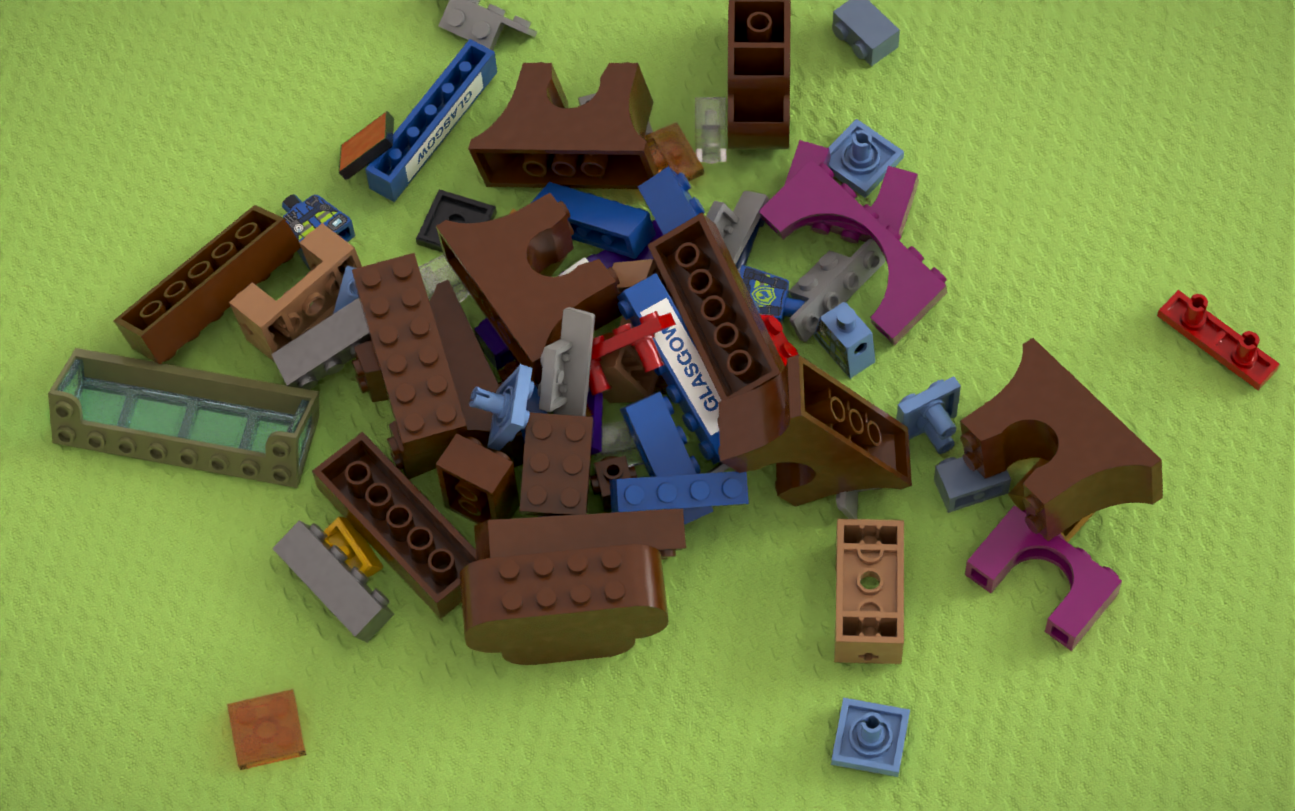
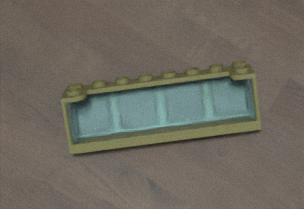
[48,348,319,488]

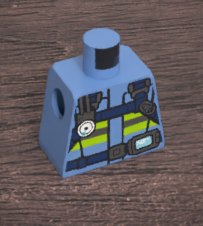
[814,302,875,379]

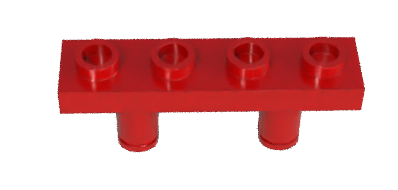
[1157,290,1280,391]
[588,311,676,396]

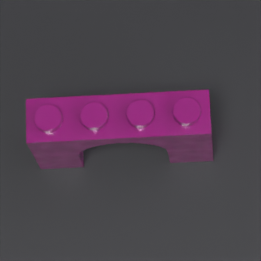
[784,140,919,252]
[965,505,1122,651]

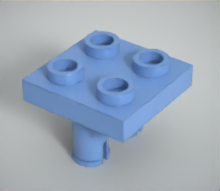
[896,376,961,454]

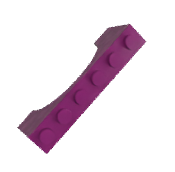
[759,159,948,346]

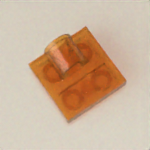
[645,122,704,181]

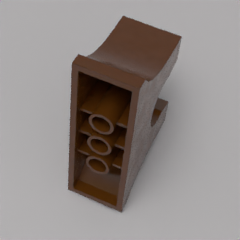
[468,62,659,189]
[436,193,622,389]
[352,280,524,480]
[960,338,1163,541]
[717,354,912,507]

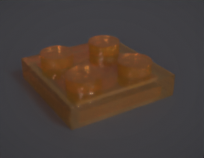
[227,689,306,770]

